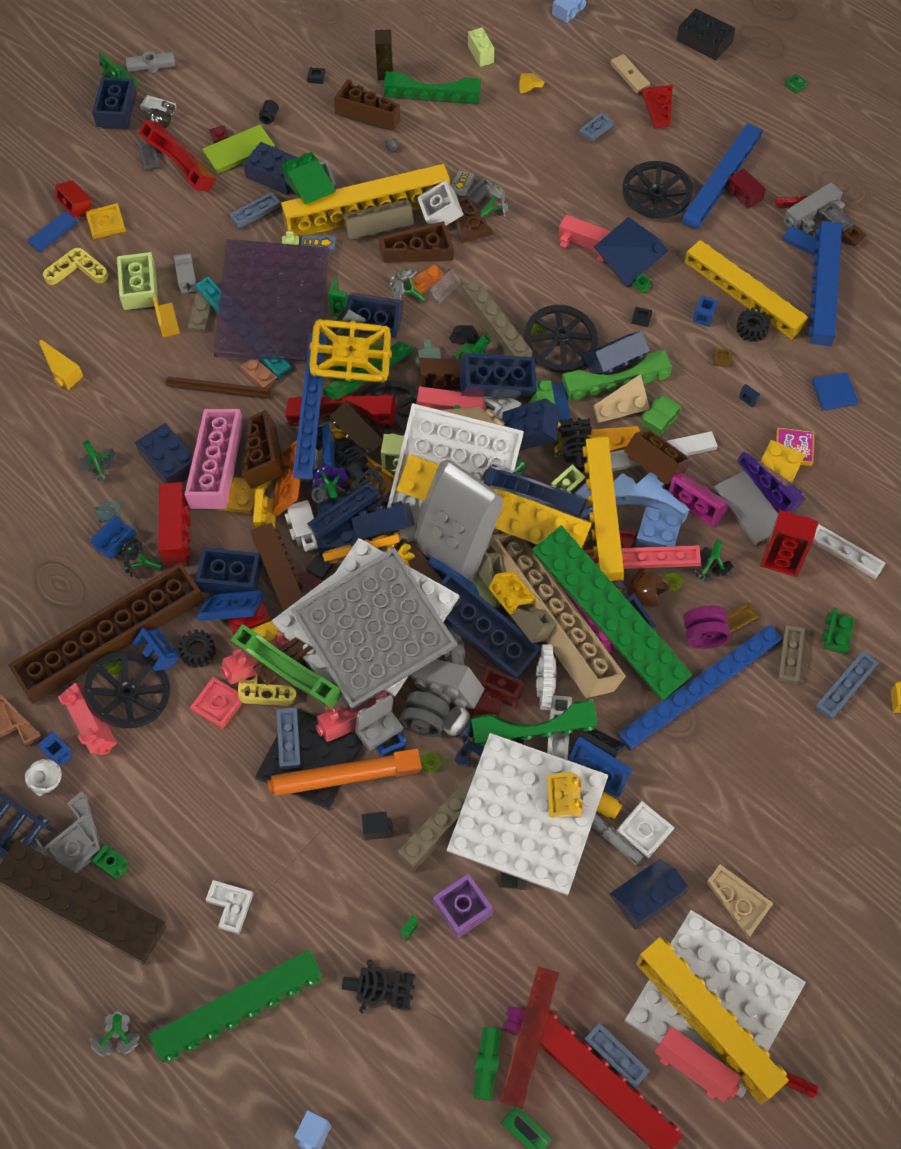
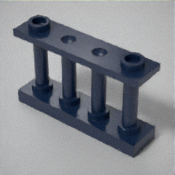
[0,787,54,859]

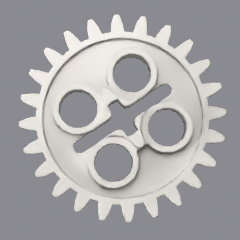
[536,644,557,710]

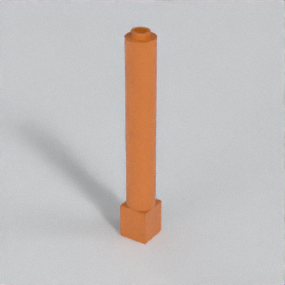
[267,748,422,796]

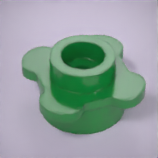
[632,275,653,293]

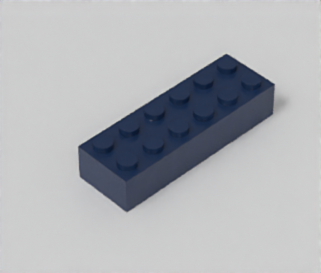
[440,572,541,681]

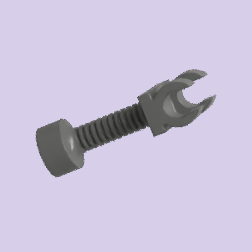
[312,479,351,503]

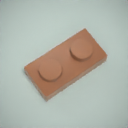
[240,356,278,388]

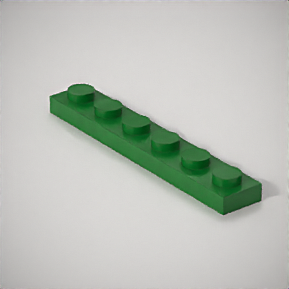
[323,341,413,400]

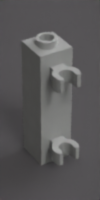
[783,183,845,234]

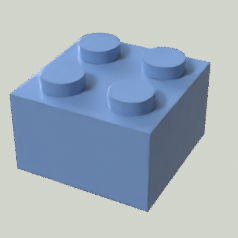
[635,506,683,548]

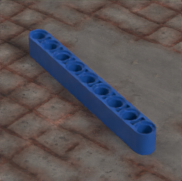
[681,123,763,230]

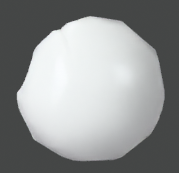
[443,706,470,736]

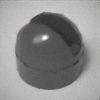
[385,138,398,152]

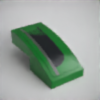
[501,1105,552,1149]

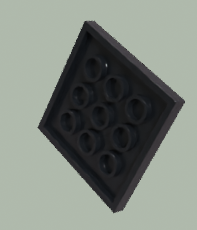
[255,707,363,810]

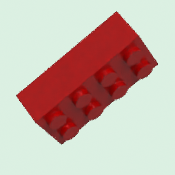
[158,482,191,568]
[760,510,819,577]

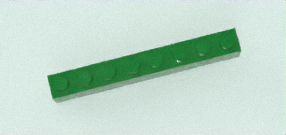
[148,949,323,1064]

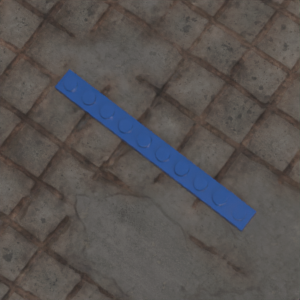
[293,334,328,479]
[617,625,783,750]

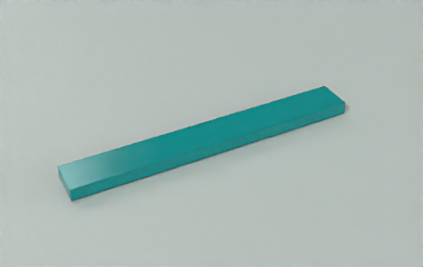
[195,276,292,379]

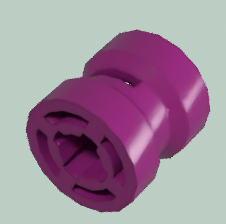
[502,1006,529,1036]

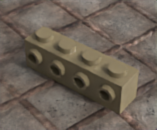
[342,199,414,239]

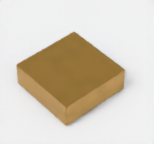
[713,348,732,368]

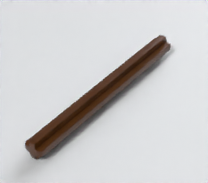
[166,376,271,398]

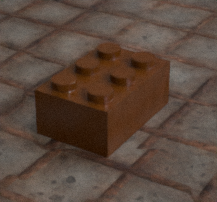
[624,428,693,484]

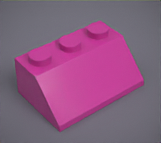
[669,473,729,528]

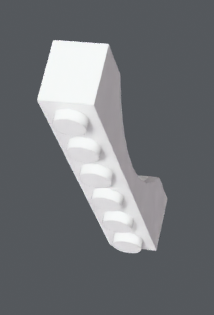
[547,695,572,760]

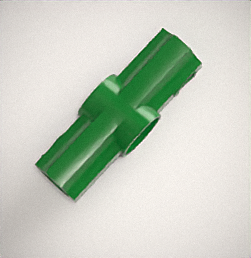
[473,1027,501,1101]

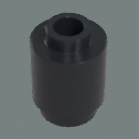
[259,100,279,125]

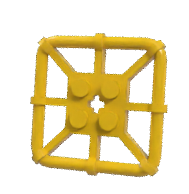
[309,319,392,383]

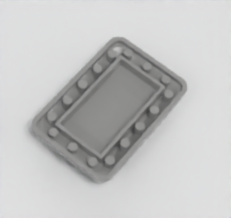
[413,460,503,583]

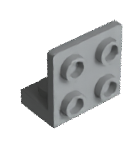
[355,695,403,751]

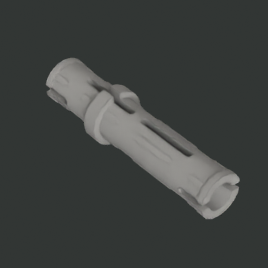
[591,814,644,866]

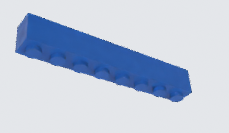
[808,221,842,346]

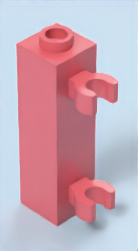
[558,215,611,262]
[416,386,486,411]
[220,632,289,685]
[58,683,117,755]
[316,691,388,742]
[654,1026,741,1103]

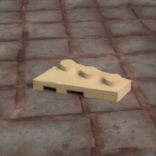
[593,374,650,423]
[707,864,774,939]

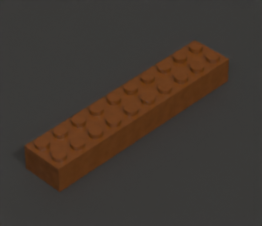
[8,562,204,704]

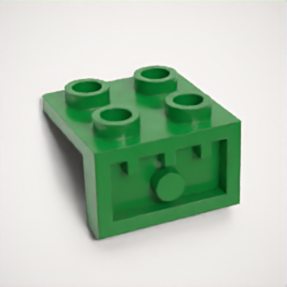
[98,52,138,87]

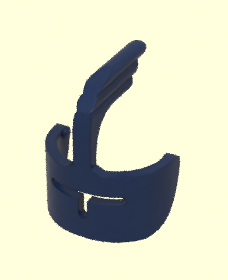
[455,721,485,767]

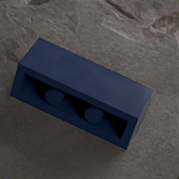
[351,501,415,540]

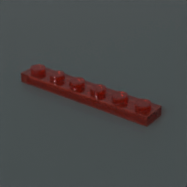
[500,966,560,1109]

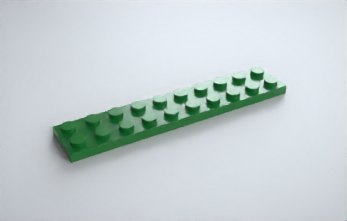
[531,525,693,701]

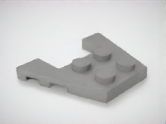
[20,791,102,873]

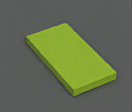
[202,124,275,174]

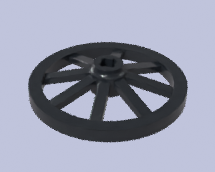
[622,161,693,219]
[524,305,598,373]
[359,381,418,447]
[84,651,170,728]

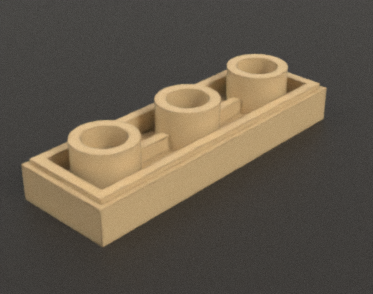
[610,54,650,93]

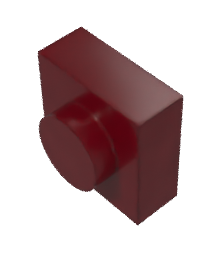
[209,125,229,144]

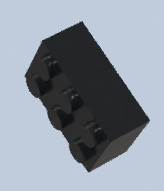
[677,8,735,60]

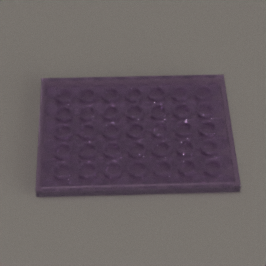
[214,239,329,364]

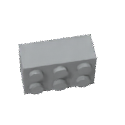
[409,659,485,709]

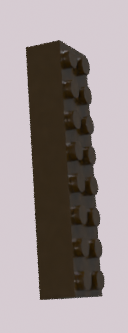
[0,840,167,965]

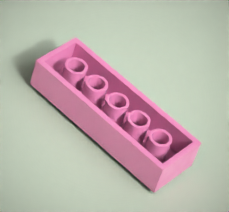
[185,409,244,509]

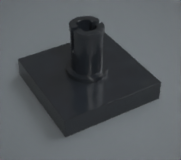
[579,728,626,758]

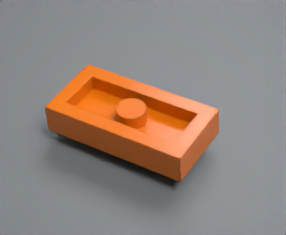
[408,264,445,294]

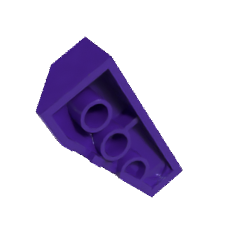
[737,452,806,512]

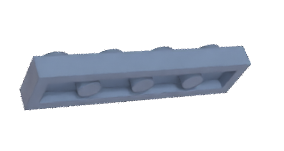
[815,651,879,720]

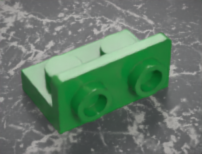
[821,607,855,655]

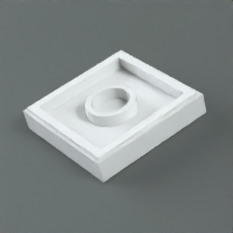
[616,801,675,860]

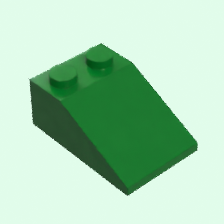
[281,152,336,204]

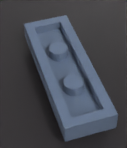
[229,192,281,229]
[276,707,301,770]
[584,1023,650,1089]

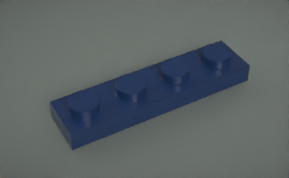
[307,482,381,539]

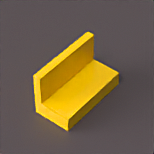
[153,297,180,337]

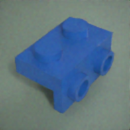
[89,515,137,560]

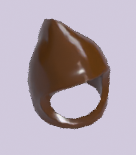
[628,568,670,607]

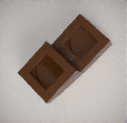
[841,225,866,246]

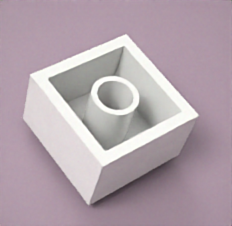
[417,180,463,225]

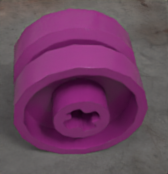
[683,605,731,649]

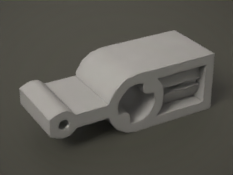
[174,252,197,294]

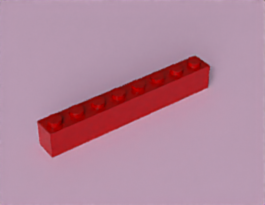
[525,1008,683,1149]

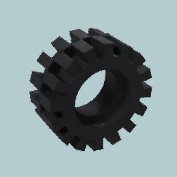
[736,308,770,342]
[178,629,216,668]

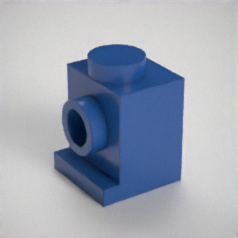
[692,296,718,327]
[37,732,72,765]

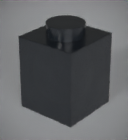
[361,811,393,840]

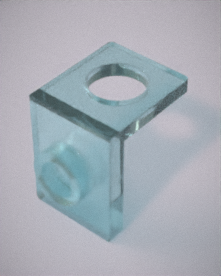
[94,502,121,523]

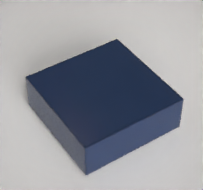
[739,384,760,408]

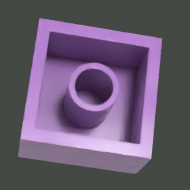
[433,873,493,939]

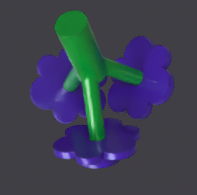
[310,465,349,498]

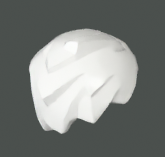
[25,759,62,796]

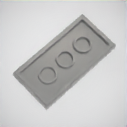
[713,471,778,546]

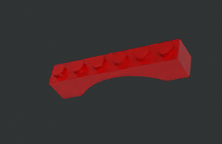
[138,119,216,192]
[285,395,397,426]

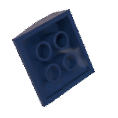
[594,217,668,287]

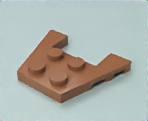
[0,695,43,747]

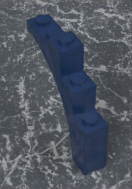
[482,464,588,517]

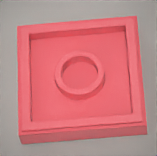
[190,676,242,730]

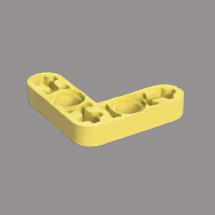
[43,248,108,285]
[238,674,296,706]

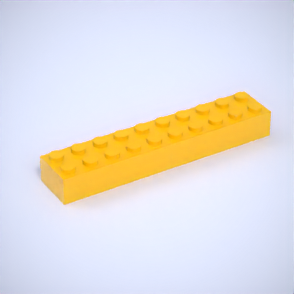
[281,164,450,238]
[397,454,592,548]

